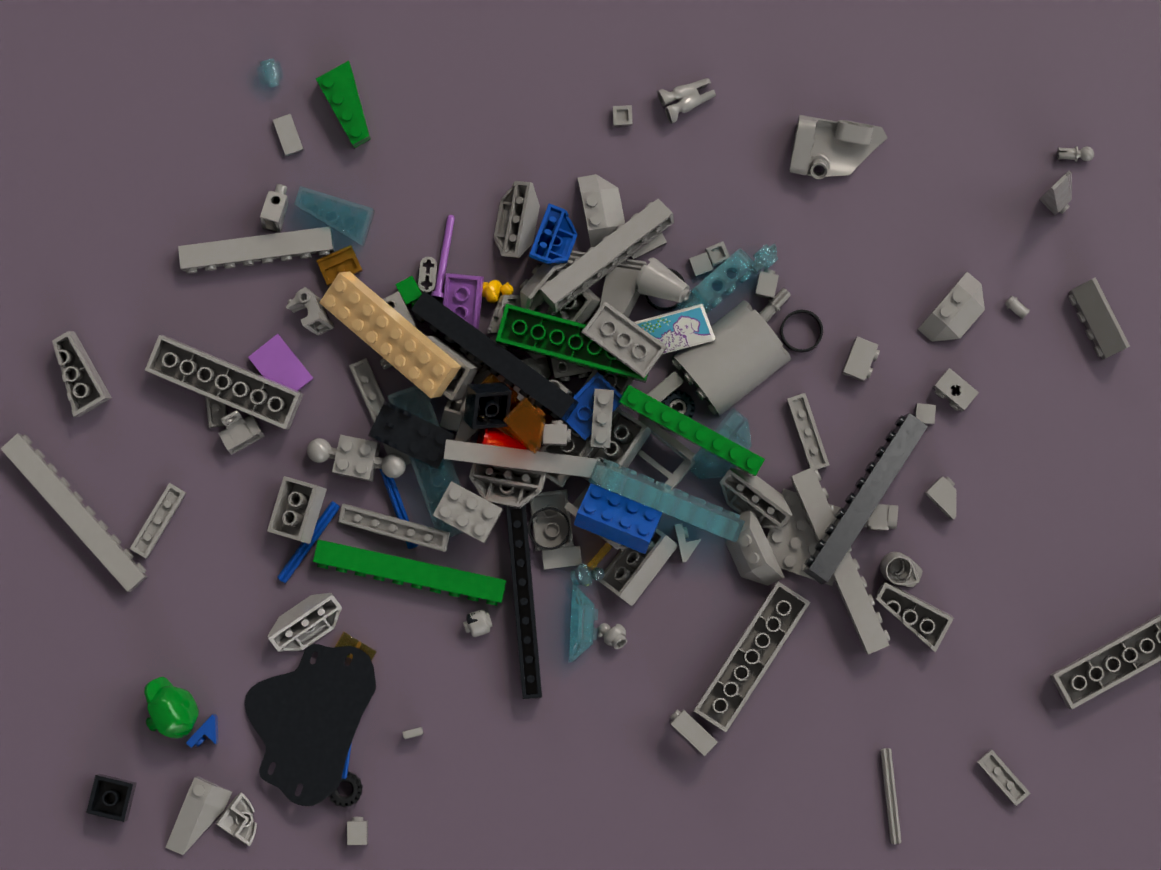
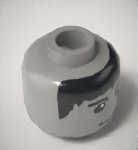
[463,610,493,637]

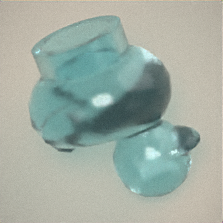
[571,564,605,587]

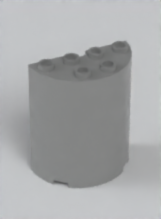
[671,300,791,417]

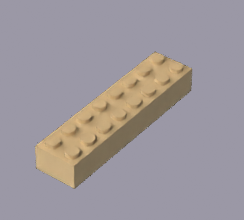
[319,271,462,398]

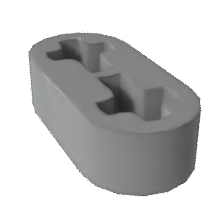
[418,257,437,293]

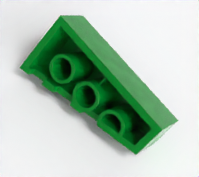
[316,61,371,149]

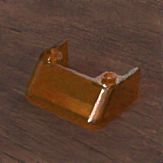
[481,373,546,454]

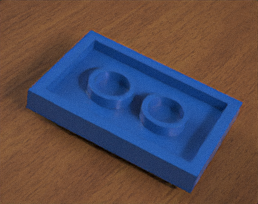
[565,372,621,440]

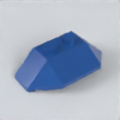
[528,203,578,264]

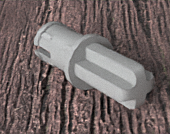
[759,288,791,322]

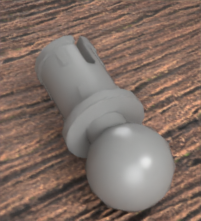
[1057,146,1094,162]

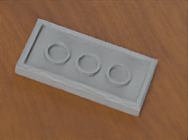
[582,301,667,378]

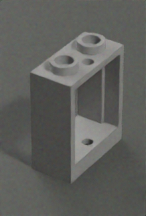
[670,709,718,756]

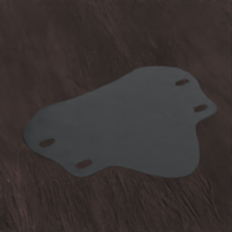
[245,644,376,806]

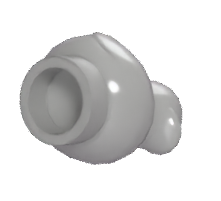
[598,623,627,649]

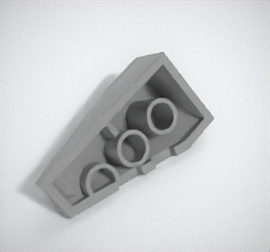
[1039,170,1072,215]

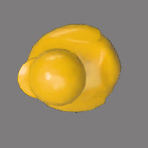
[482,280,514,303]

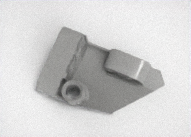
[789,115,888,179]

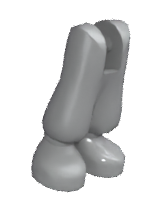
[657,78,716,124]

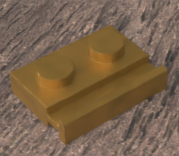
[316,245,363,286]

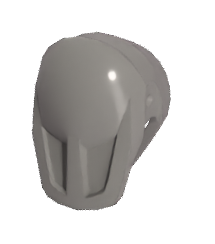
[880,552,923,587]

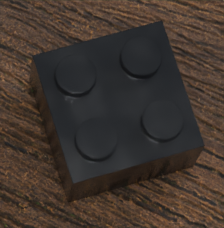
[464,382,512,429]
[86,774,137,822]

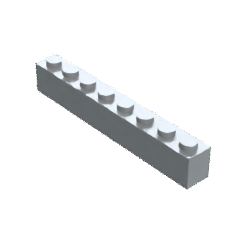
[540,199,674,313]
[178,226,334,274]

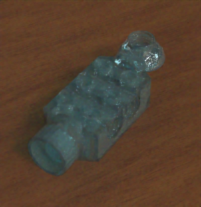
[676,243,779,314]

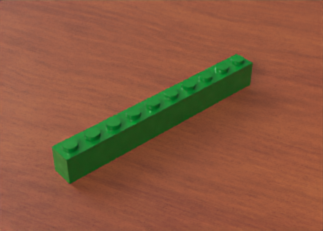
[313,539,507,606]

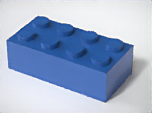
[574,483,662,554]

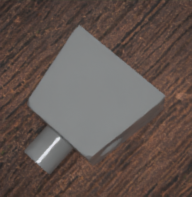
[260,184,289,233]

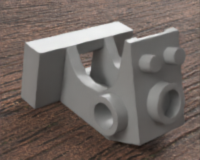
[286,287,334,336]

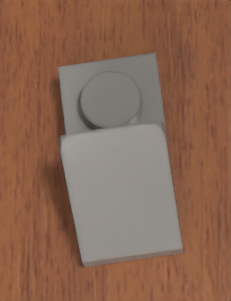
[674,523,701,563]

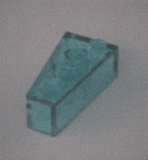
[295,186,375,247]

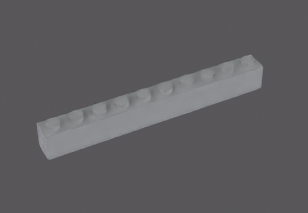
[0,433,148,592]
[790,467,891,655]

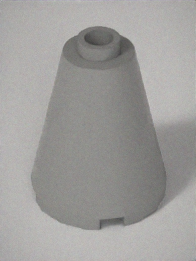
[635,258,691,303]

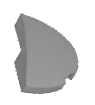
[215,792,257,846]

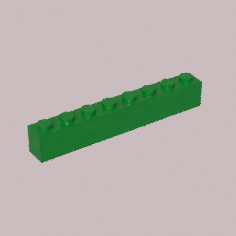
[618,385,765,476]

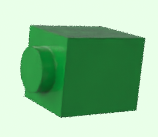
[395,276,422,307]

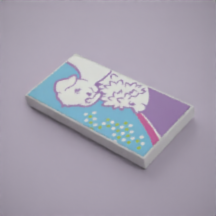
[634,304,715,354]

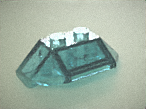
[689,408,752,480]
[569,585,598,662]

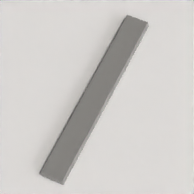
[443,439,600,479]

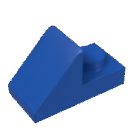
[186,714,218,748]

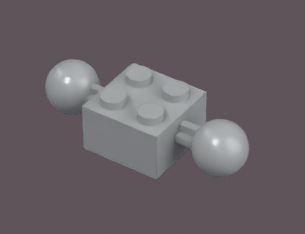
[307,434,406,482]

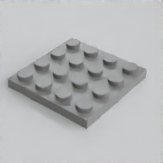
[767,488,840,586]

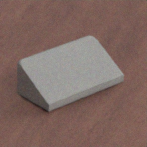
[647,372,684,402]

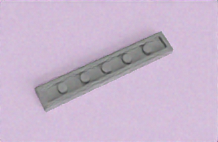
[349,358,412,466]
[338,504,450,552]

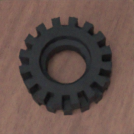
[328,771,363,807]

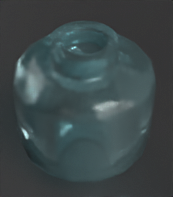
[256,58,284,88]

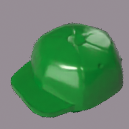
[144,677,199,738]

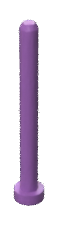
[431,215,455,299]

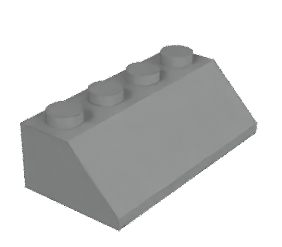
[1068,277,1130,360]
[598,529,679,606]

